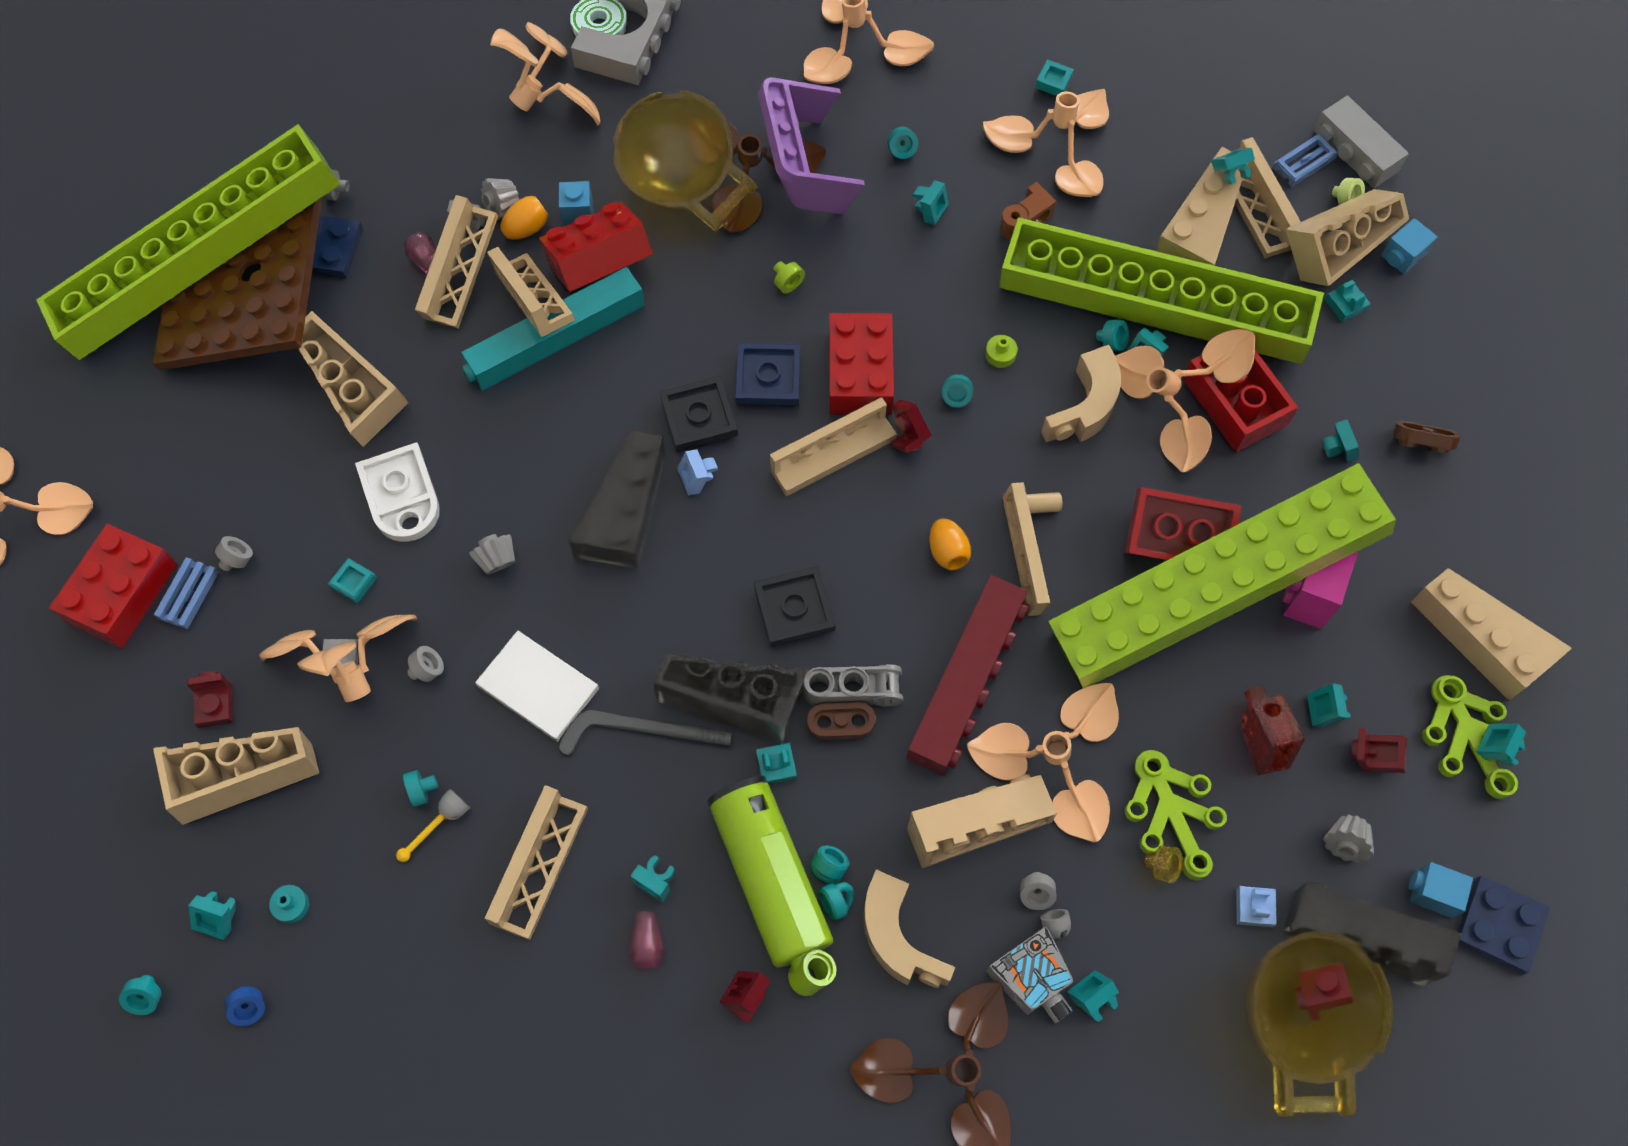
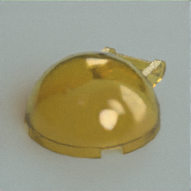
[613,89,758,231]
[1246,931,1394,1117]

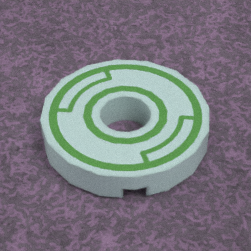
[570,0,627,36]

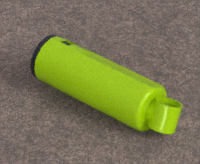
[707,776,836,996]

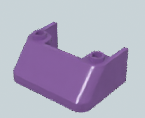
[758,77,865,214]

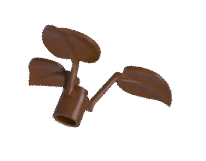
[690,115,826,233]
[850,982,1012,1146]

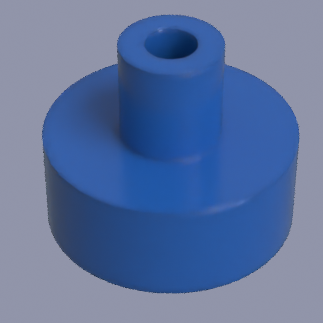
[224,986,265,1026]

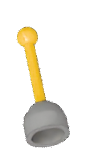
[396,789,470,862]

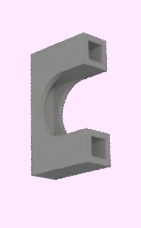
[571,0,681,85]

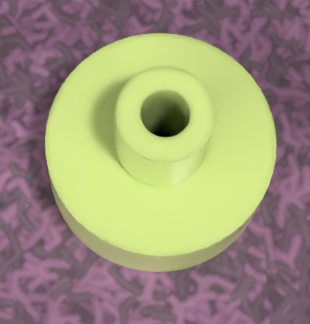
[1332,178,1365,205]

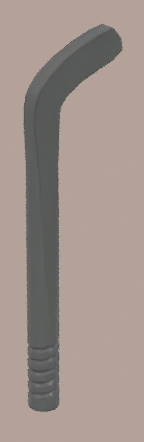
[559,710,733,757]

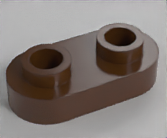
[1393,421,1461,453]
[807,702,876,740]

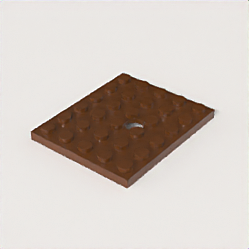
[152,197,322,370]

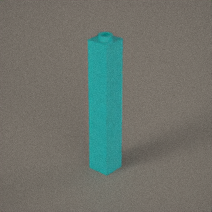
[461,267,645,391]

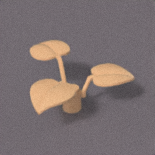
[804,0,934,84]
[490,22,600,127]
[983,89,1109,197]
[1115,329,1255,473]
[0,447,93,566]
[259,615,418,702]
[967,683,1119,843]

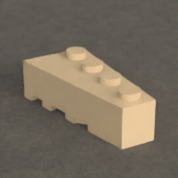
[1156,147,1248,266]
[1286,189,1409,286]
[298,311,409,447]
[1411,568,1572,701]
[153,727,319,825]
[907,774,1057,868]

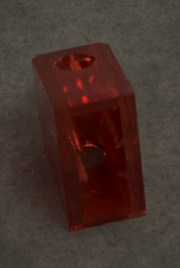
[1241,686,1305,775]

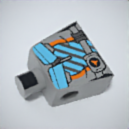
[986,927,1073,1024]

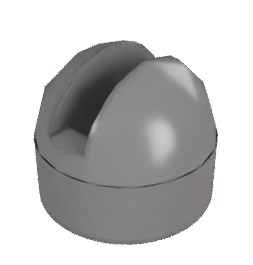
[1040,909,1071,939]

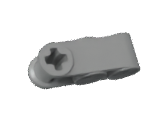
[804,664,903,707]

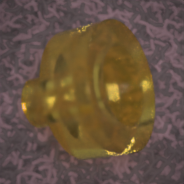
[1145,845,1183,883]

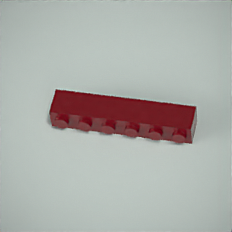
[906,575,1029,776]

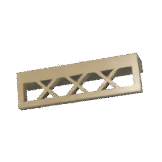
[1235,137,1301,258]
[415,195,498,329]
[487,247,575,337]
[770,397,897,497]
[485,785,588,940]

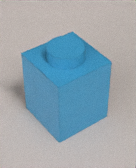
[559,181,594,227]
[1381,218,1438,274]
[1409,862,1473,918]

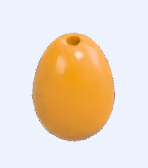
[500,196,549,240]
[929,519,971,570]

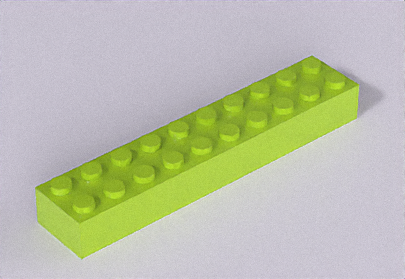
[36,124,341,360]
[999,217,1324,364]
[1048,463,1396,688]

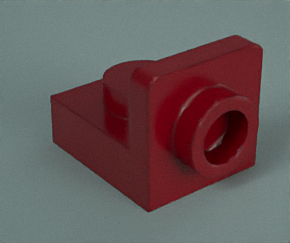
[891,399,932,453]
[187,671,233,728]
[719,971,771,1022]

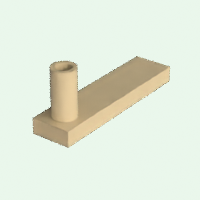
[1002,482,1063,616]

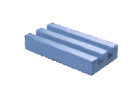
[1272,134,1338,187]
[154,557,219,630]

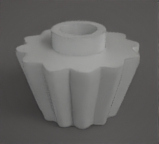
[481,178,519,220]
[469,534,515,575]
[1323,814,1374,863]

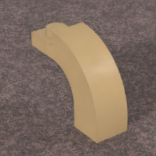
[1041,345,1121,443]
[863,870,955,988]

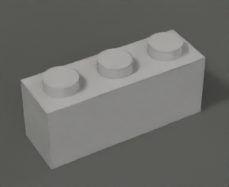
[1313,95,1409,189]

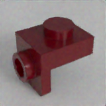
[1352,728,1408,773]
[1295,963,1354,1021]

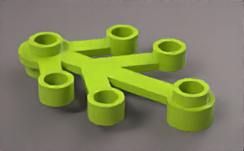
[1422,675,1524,799]
[1125,750,1227,880]

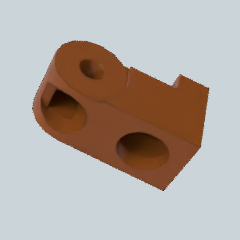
[1000,182,1056,240]

